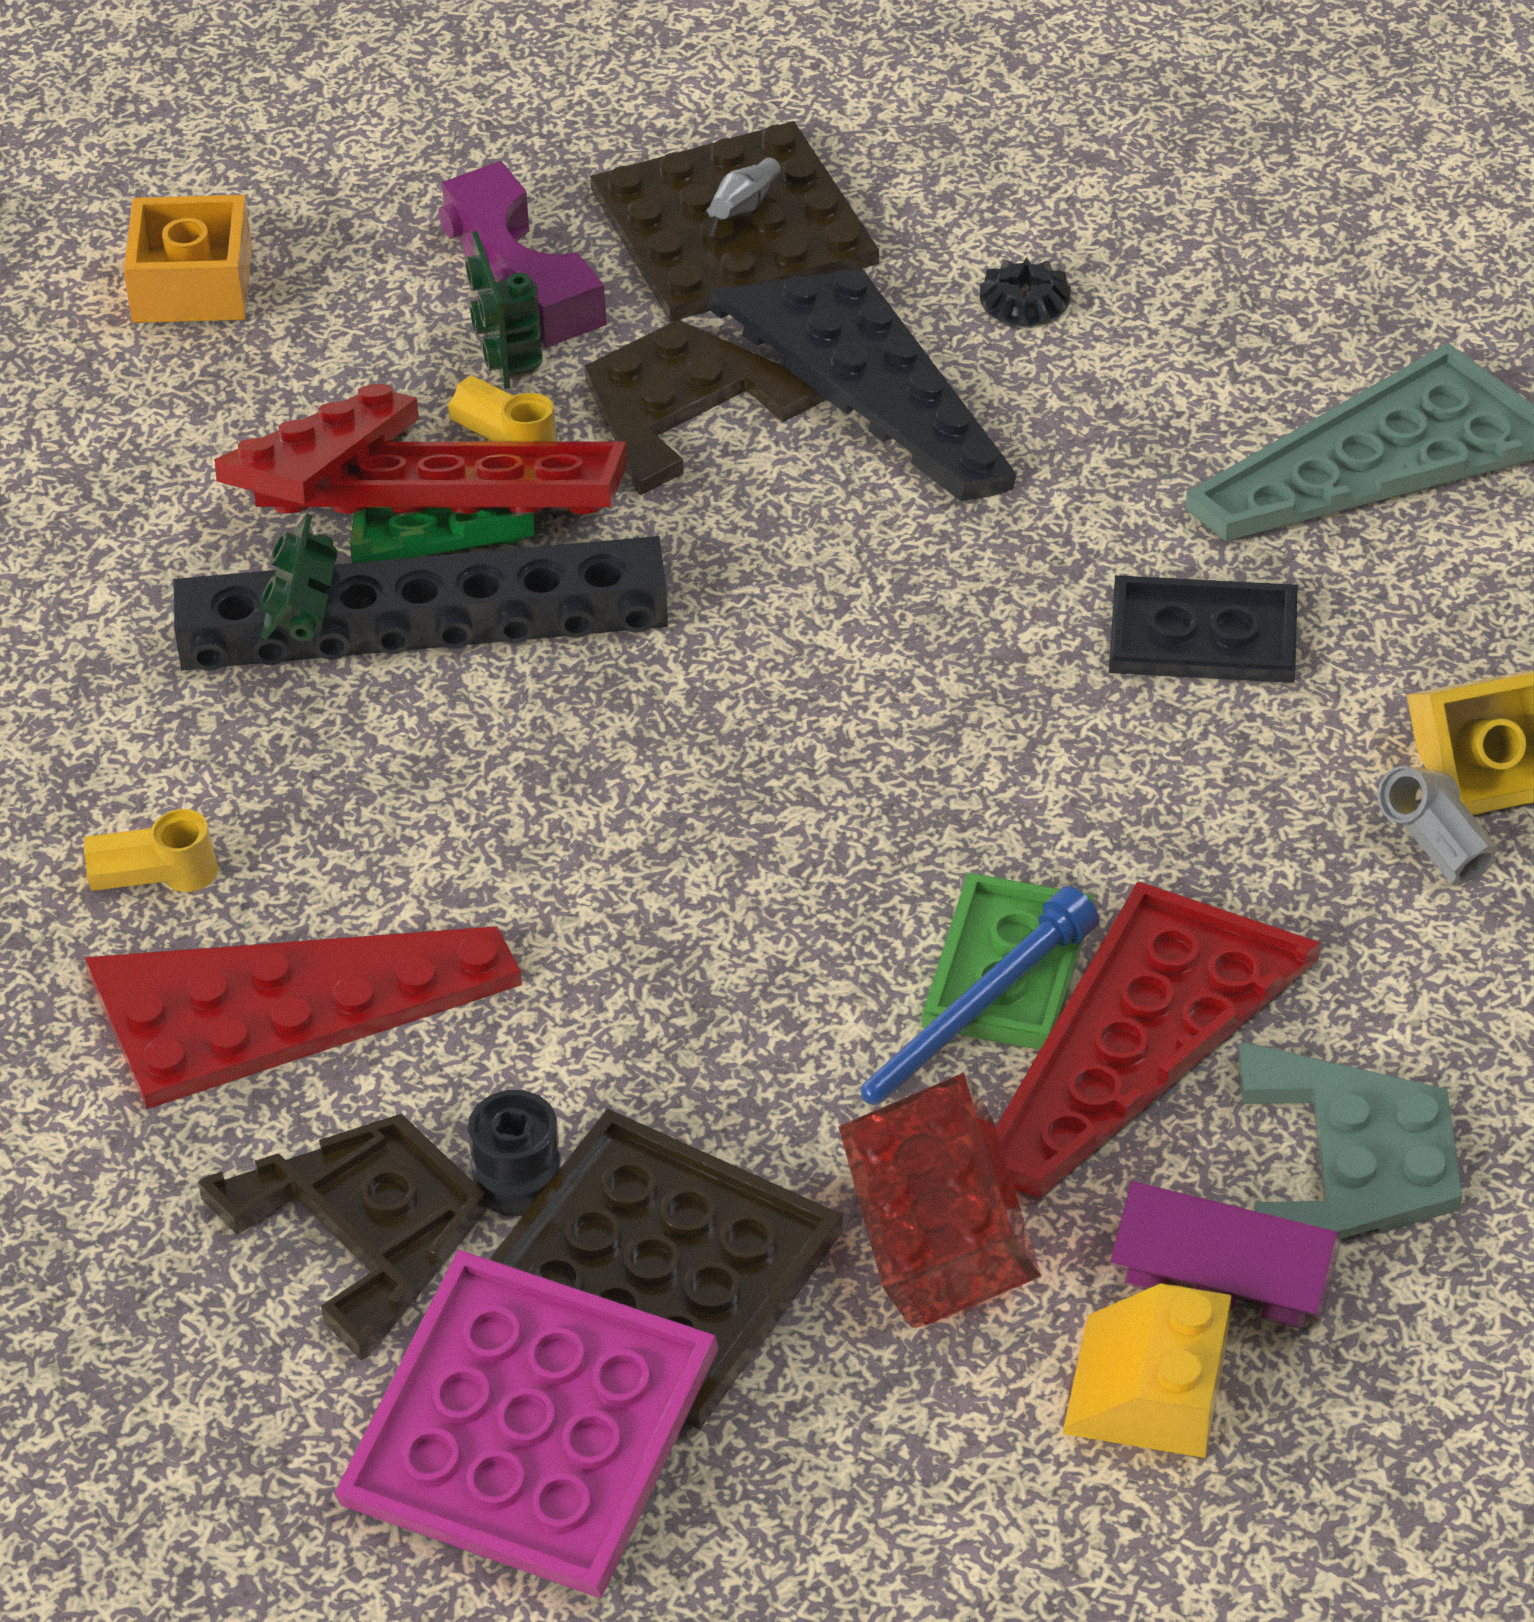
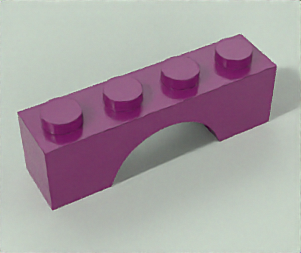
[438,161,607,348]

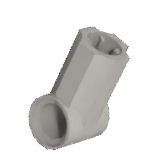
[1377,766,1499,886]

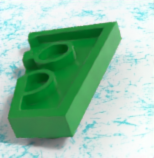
[350,507,535,563]

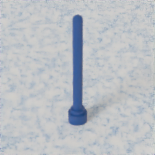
[861,886,1099,1105]

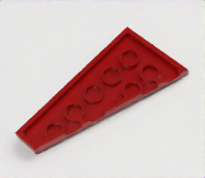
[978,881,1321,1198]

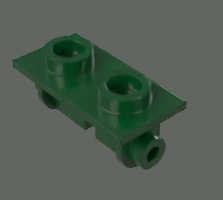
[259,513,338,641]

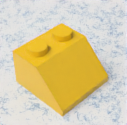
[1407,670,1534,815]
[1063,1284,1231,1458]

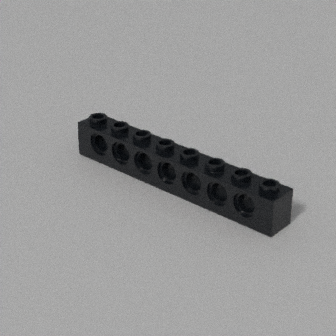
[173,536,668,671]

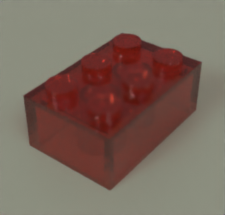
[838,1072,1042,1328]

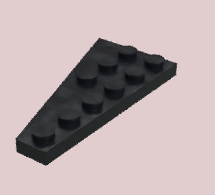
[707,269,1017,501]

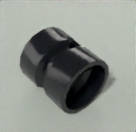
[468,1090,561,1216]

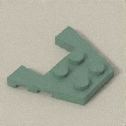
[1238,1043,1462,1239]

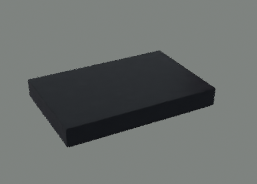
[1109,575,1298,683]

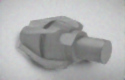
[707,157,781,219]

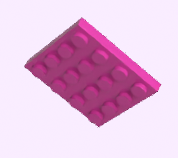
[334,1249,719,1599]

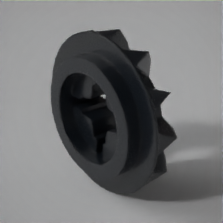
[980,257,1071,326]

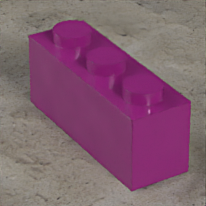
[1110,1181,1342,1329]

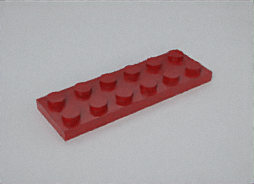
[254,441,628,514]

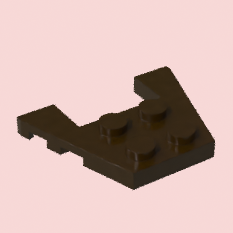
[584,320,825,495]
[198,1113,487,1361]

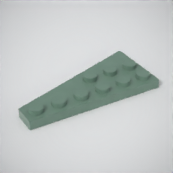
[1186,343,1534,541]

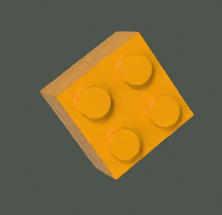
[123,195,252,323]

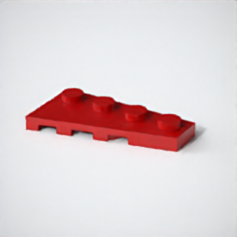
[214,384,419,505]

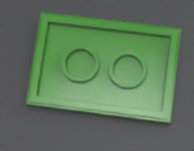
[922,872,1094,1050]

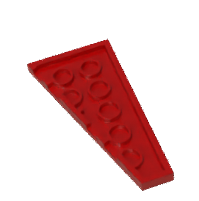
[85,926,522,1110]

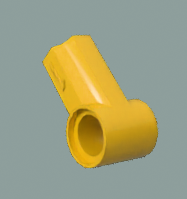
[448,375,557,441]
[84,809,219,892]

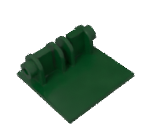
[465,231,543,389]

